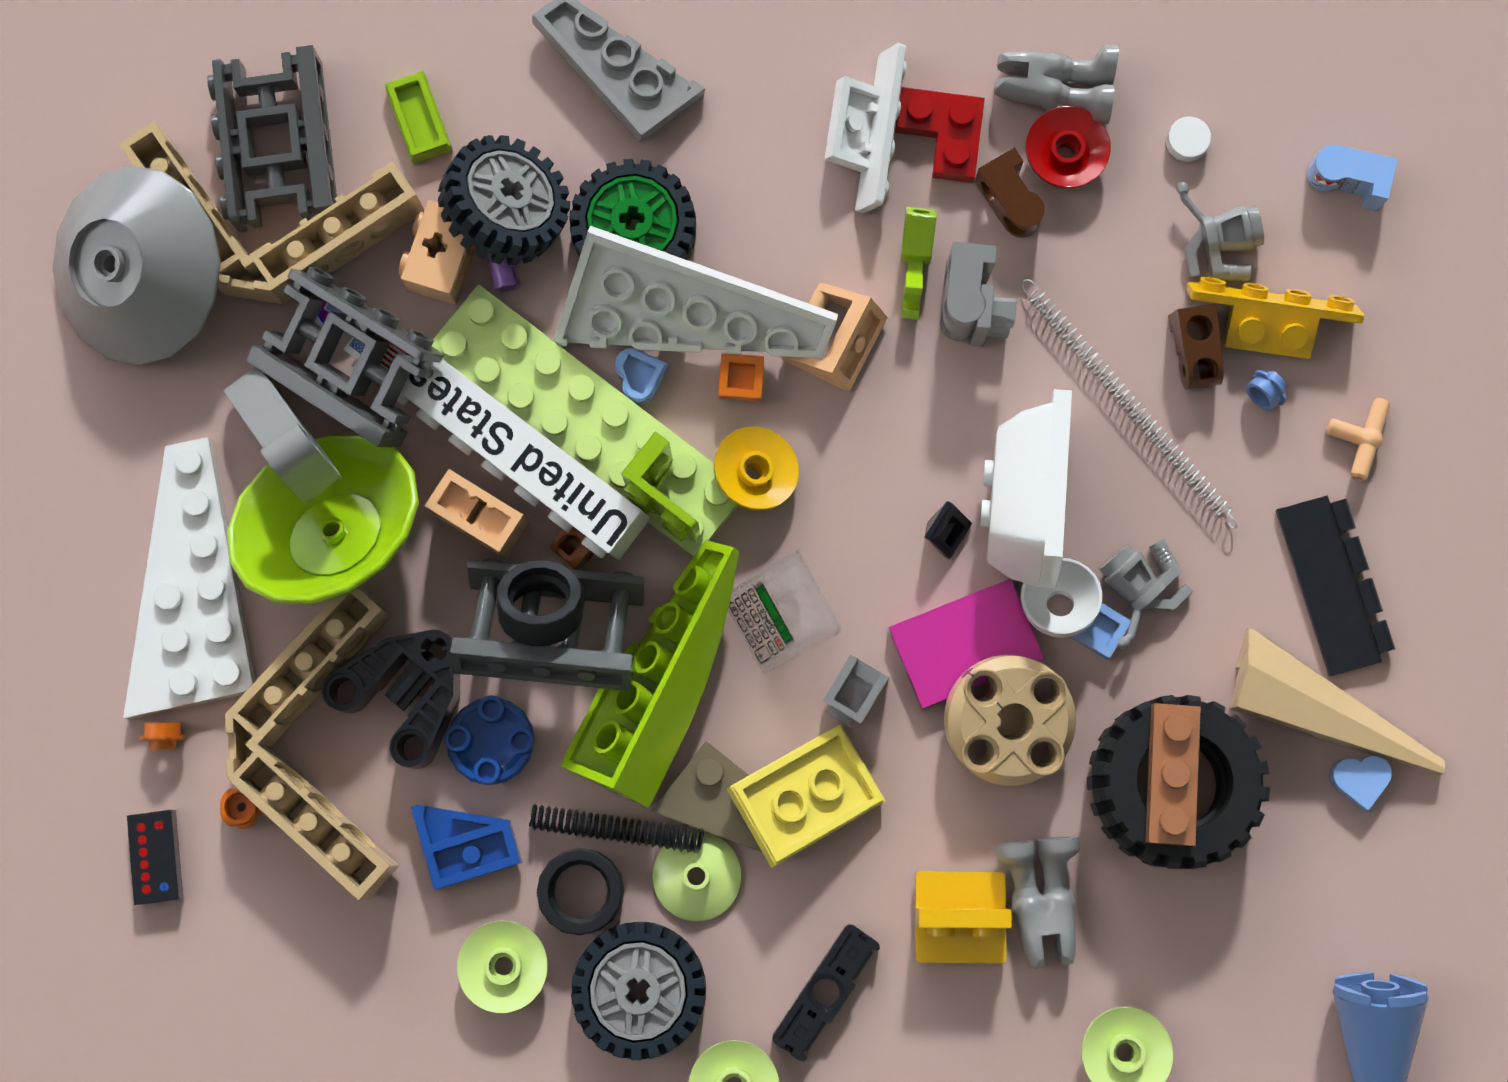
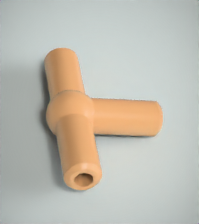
[1326,398,1390,481]

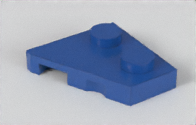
[411,805,523,890]

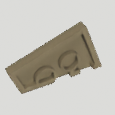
[651,741,762,852]

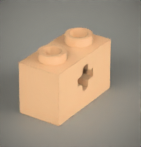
[398,200,476,305]

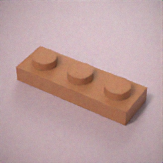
[1145,703,1201,846]

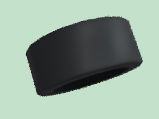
[497,560,583,646]
[536,848,624,936]

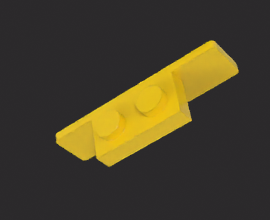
[1186,277,1365,359]

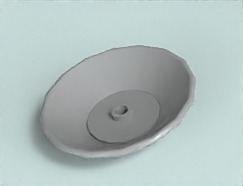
[53,166,221,365]

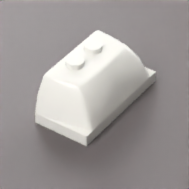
[980,389,1072,589]

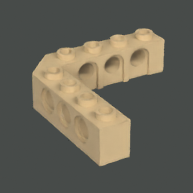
[118,121,424,305]
[225,587,399,901]

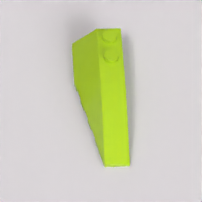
[560,540,739,808]

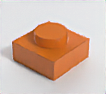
[718,353,764,402]

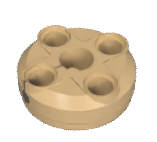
[944,655,1076,786]

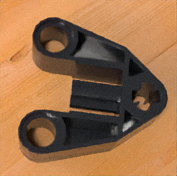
[322,629,460,769]

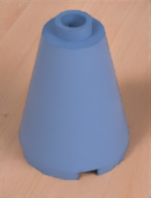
[1333,972,1429,1082]

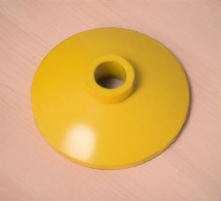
[713,427,799,511]

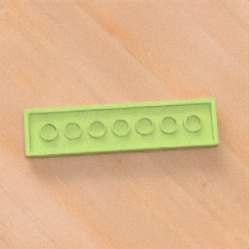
[432,284,738,558]

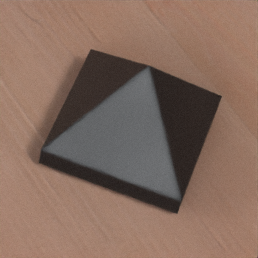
[924,501,972,559]

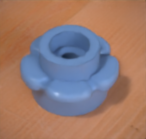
[1246,370,1287,410]

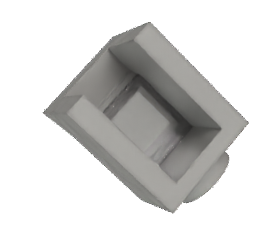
[823,655,889,726]

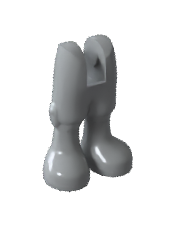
[994,44,1119,124]
[994,836,1080,969]

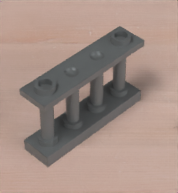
[450,559,645,691]

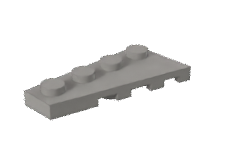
[532,0,705,143]

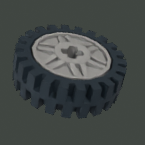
[438,135,570,265]
[571,922,706,1060]

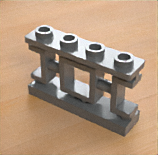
[207,45,337,232]
[246,266,444,447]

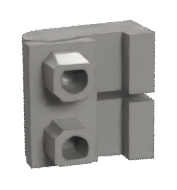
[940,241,1017,346]

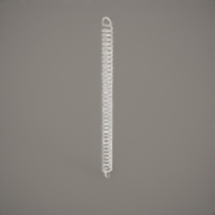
[1022,279,1237,528]

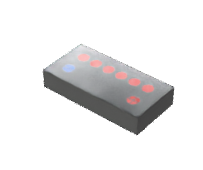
[127,810,184,905]

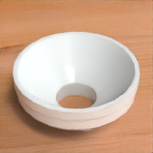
[1021,558,1102,638]

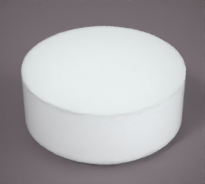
[1166,117,1211,162]

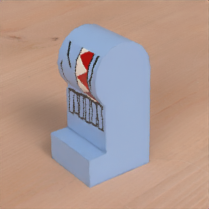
[1307,145,1398,211]

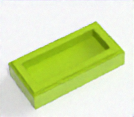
[384,71,453,165]

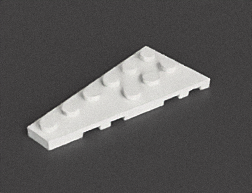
[553,226,838,358]
[123,437,256,720]

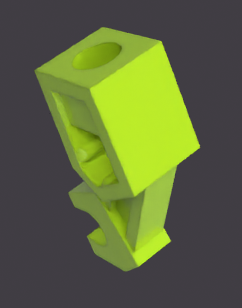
[900,207,937,320]

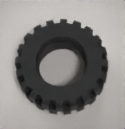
[1087,695,1270,869]

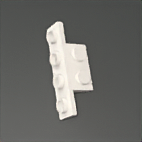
[824,43,907,214]

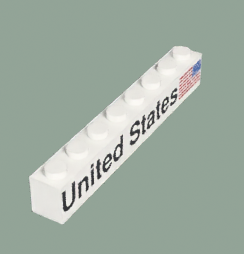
[344,308,651,560]

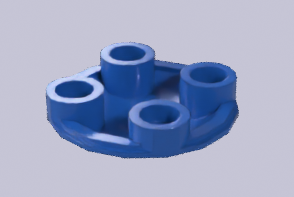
[444,695,535,785]

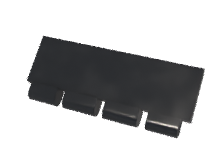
[1276,495,1396,677]

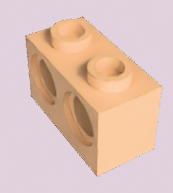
[425,469,529,560]

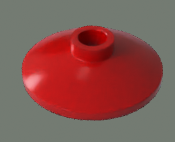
[1025,106,1111,189]

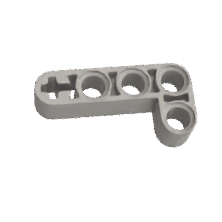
[224,367,342,504]

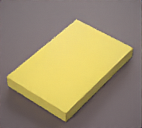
[727,724,886,868]

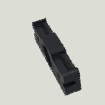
[772,924,880,1061]

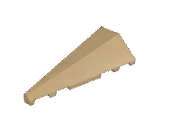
[1229,628,1446,775]

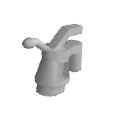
[1177,182,1264,282]
[1099,539,1193,649]

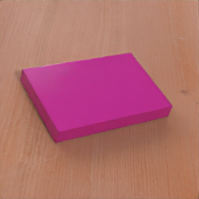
[888,579,1045,710]

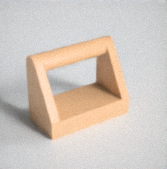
[780,283,888,391]

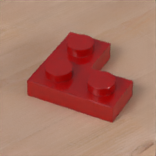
[895,87,985,183]

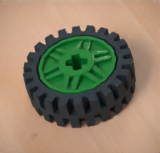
[569,159,697,260]

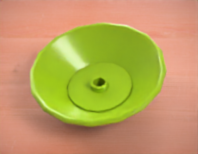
[227,434,419,605]

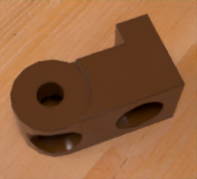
[974,147,1045,238]
[1168,304,1224,390]

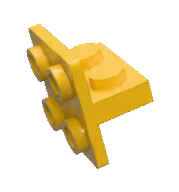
[915,871,1012,964]

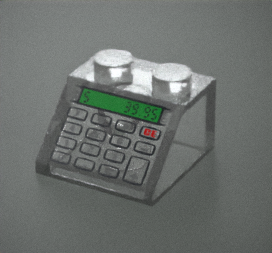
[728,549,842,675]

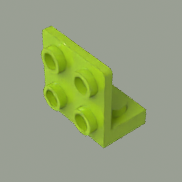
[621,431,700,542]

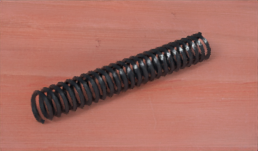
[528,804,704,854]

